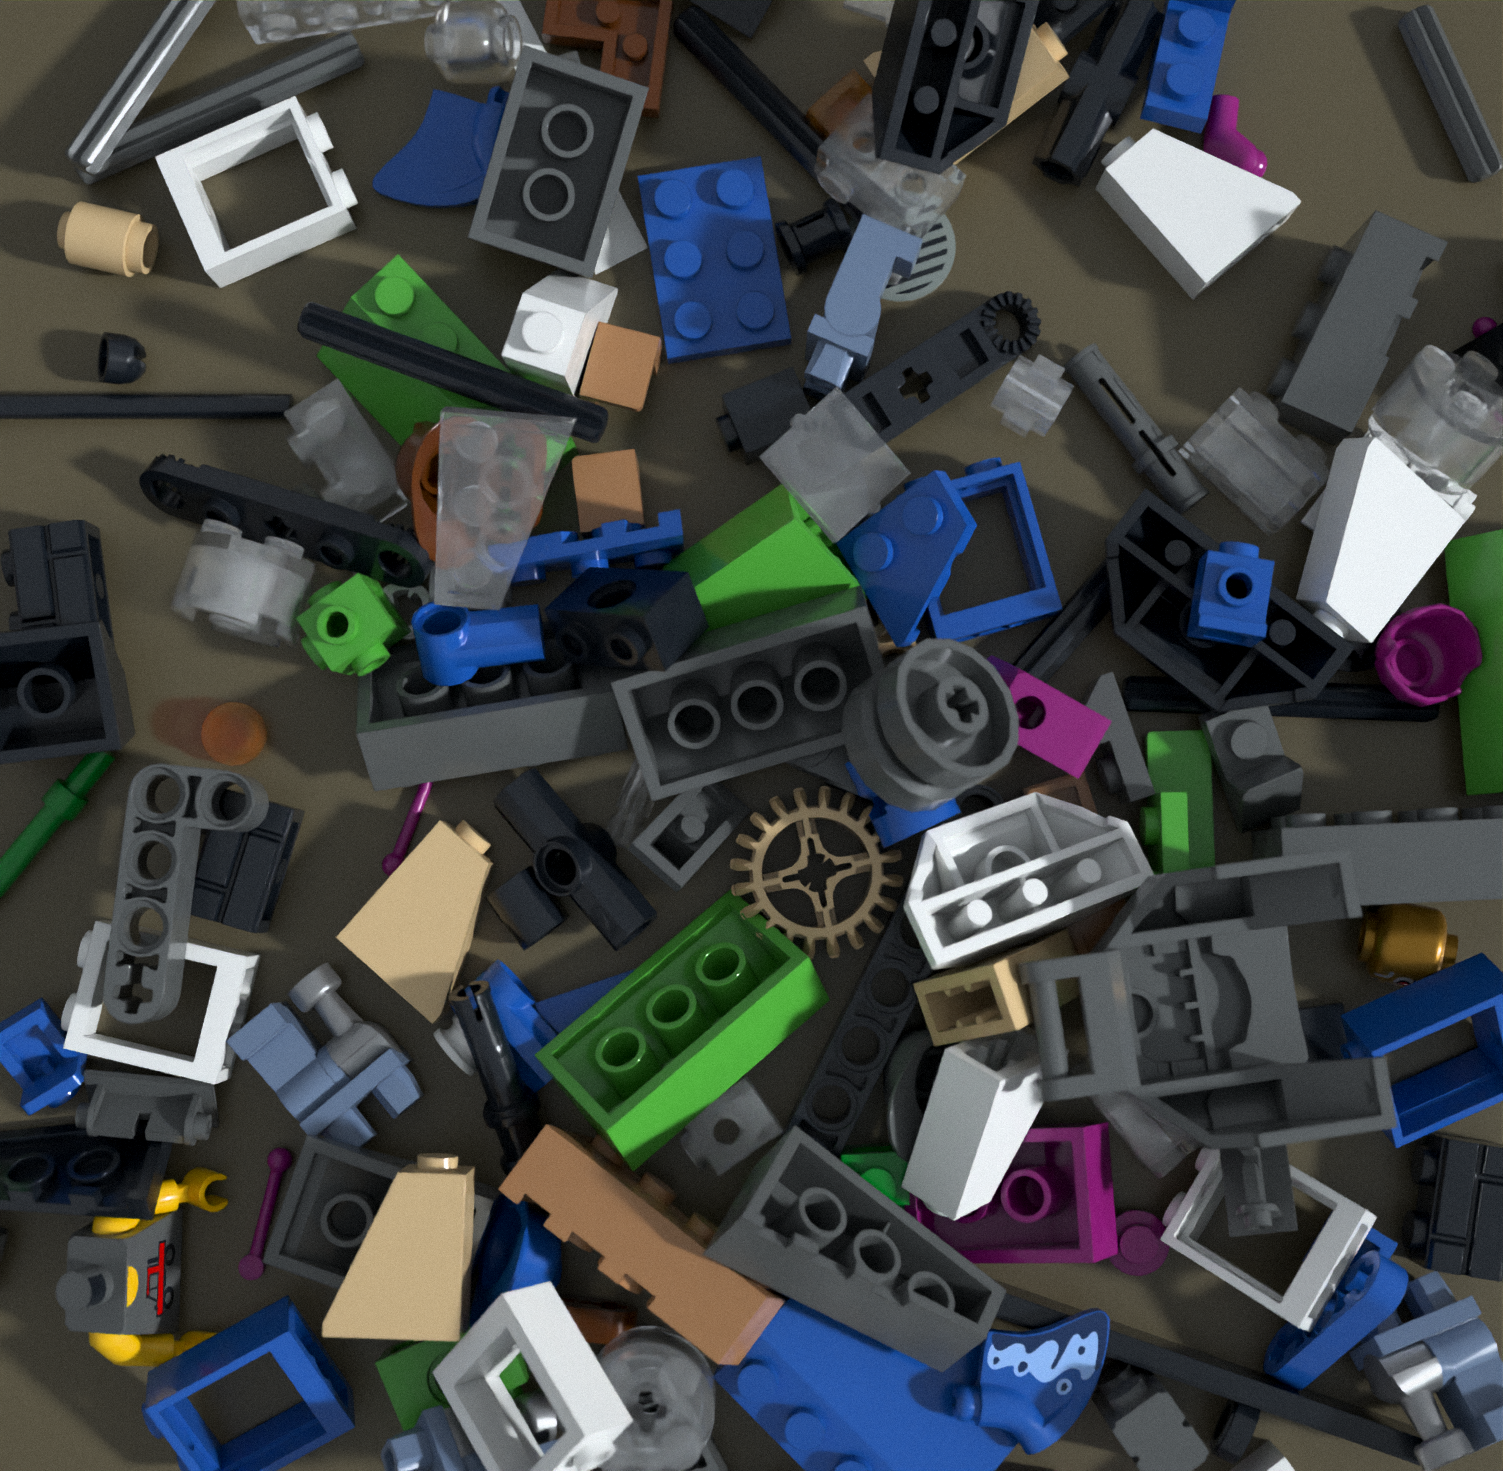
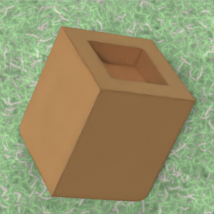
[579,321,663,412]
[572,449,647,540]

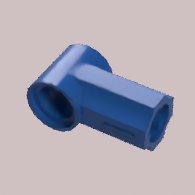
[411,600,546,686]
[449,959,559,1093]

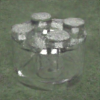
[1368,345,1503,495]
[170,519,319,649]
[596,1326,716,1471]

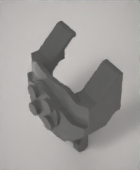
[1018,847,1397,1149]

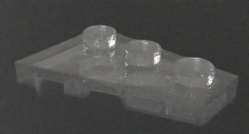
[434,406,577,610]

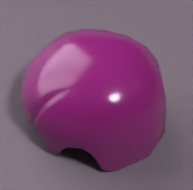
[1374,603,1482,707]

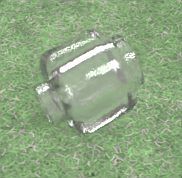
[424,0,523,85]

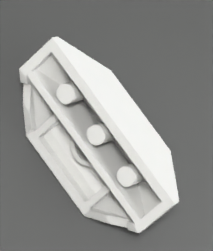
[903,792,1154,969]

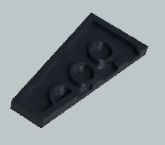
[0,1120,173,1220]

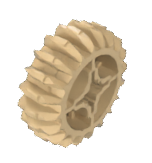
[730,786,903,960]

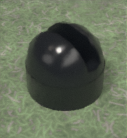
[98,332,146,385]

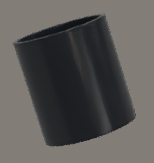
[485,865,570,951]

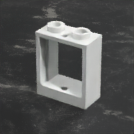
[155,96,358,288]
[61,920,261,1084]
[1160,1147,1377,1332]
[432,1281,633,1471]

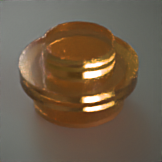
[201,702,267,766]

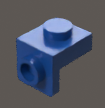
[0,997,88,1116]

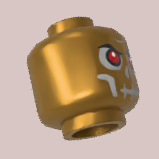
[1357,903,1458,987]

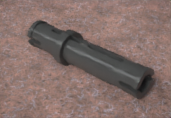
[1063,343,1210,515]

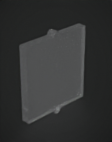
[759,386,911,543]

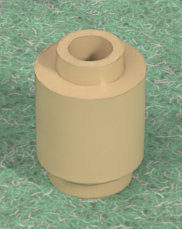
[57,201,159,277]

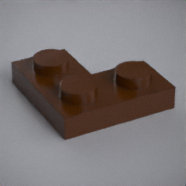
[542,0,675,118]

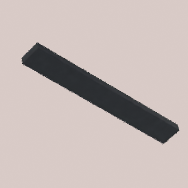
[993,1279,1439,1469]

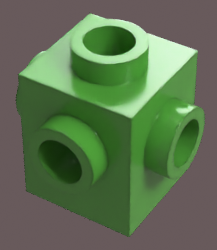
[296,573,412,676]

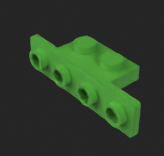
[1139,730,1215,875]

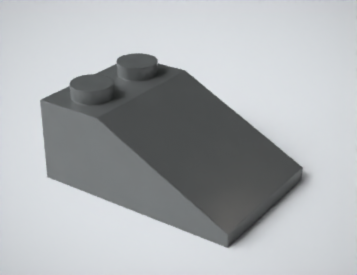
[262,1134,503,1289]

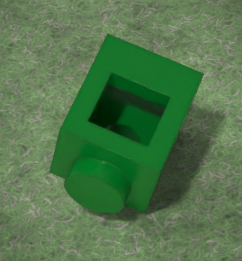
[839,1143,910,1209]

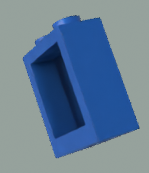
[895,457,1063,643]
[1340,952,1503,1148]
[142,1295,355,1471]

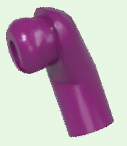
[1203,94,1267,177]

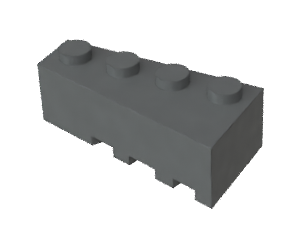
[703,1126,1007,1372]

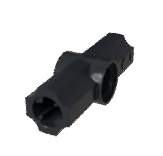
[1032,0,1165,186]
[493,768,658,951]

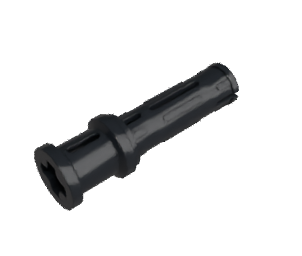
[449,980,543,1176]

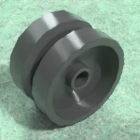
[842,638,1019,812]

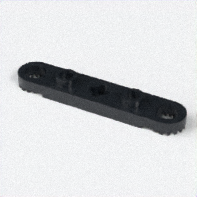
[777,291,1041,487]
[139,454,435,588]

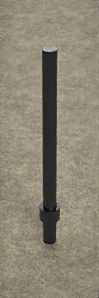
[0,394,294,419]

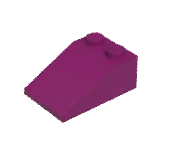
[905,1122,1118,1264]

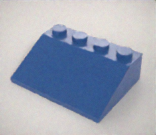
[713,1294,1019,1471]

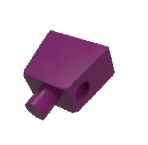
[986,655,1112,779]

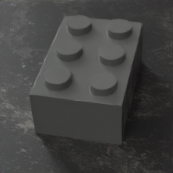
[467,45,649,278]

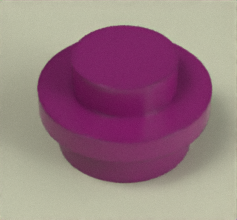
[1108,1209,1169,1276]

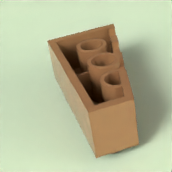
[498,1124,786,1365]

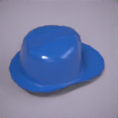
[469,1194,562,1328]

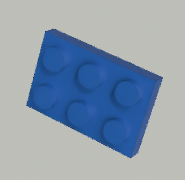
[638,156,791,364]

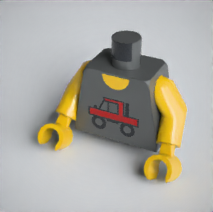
[55,1167,228,1367]

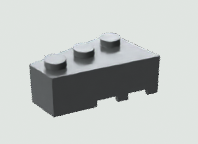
[1266,210,1448,445]

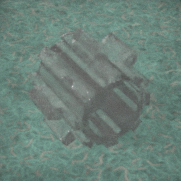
[991,354,1074,438]

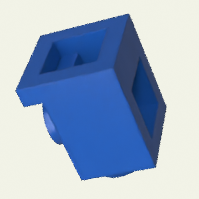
[1187,541,1275,647]

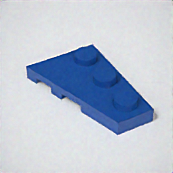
[488,509,684,586]

